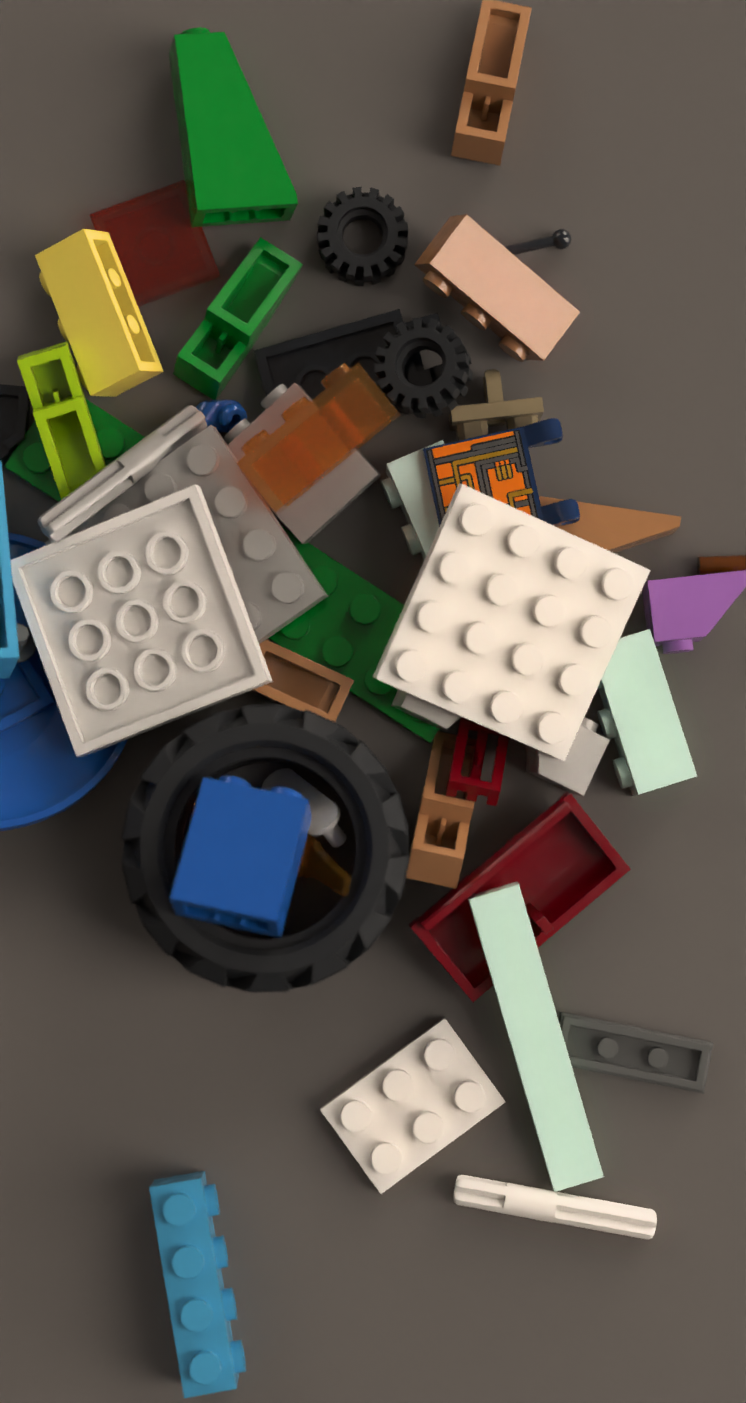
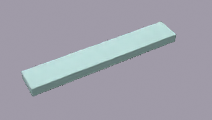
[468,881,604,1192]

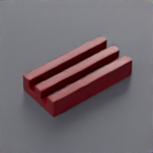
[445,717,509,806]

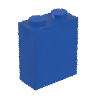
[170,776,312,938]

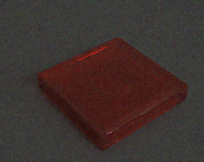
[89,180,220,307]

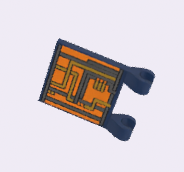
[423,418,580,527]

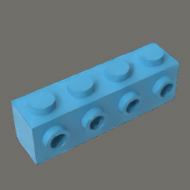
[149,1171,246,1398]

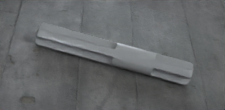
[38,405,207,542]

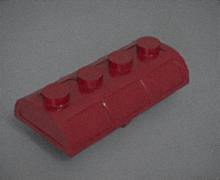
[408,791,631,1002]

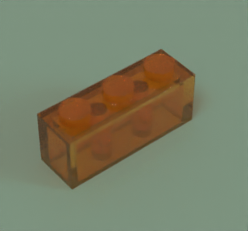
[236,363,401,513]

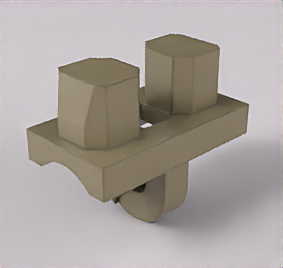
[449,369,544,448]

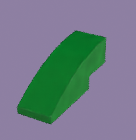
[173,237,303,400]

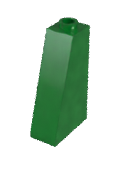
[169,27,298,227]

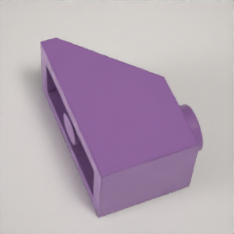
[642,570,746,654]

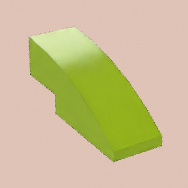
[17,341,106,500]

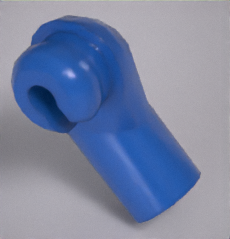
[196,399,247,433]

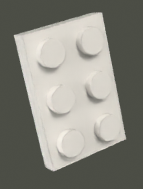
[320,1017,506,1194]

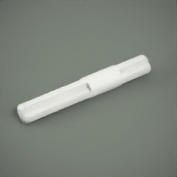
[453,1175,657,1240]

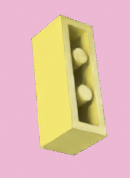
[35,228,164,397]

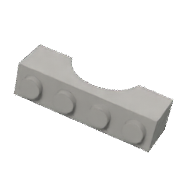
[391,689,610,796]

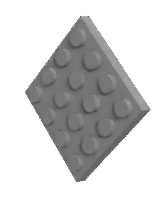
[45,425,328,644]

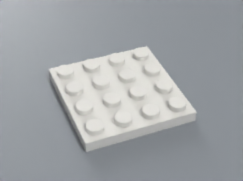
[11,484,273,757]
[373,484,650,761]

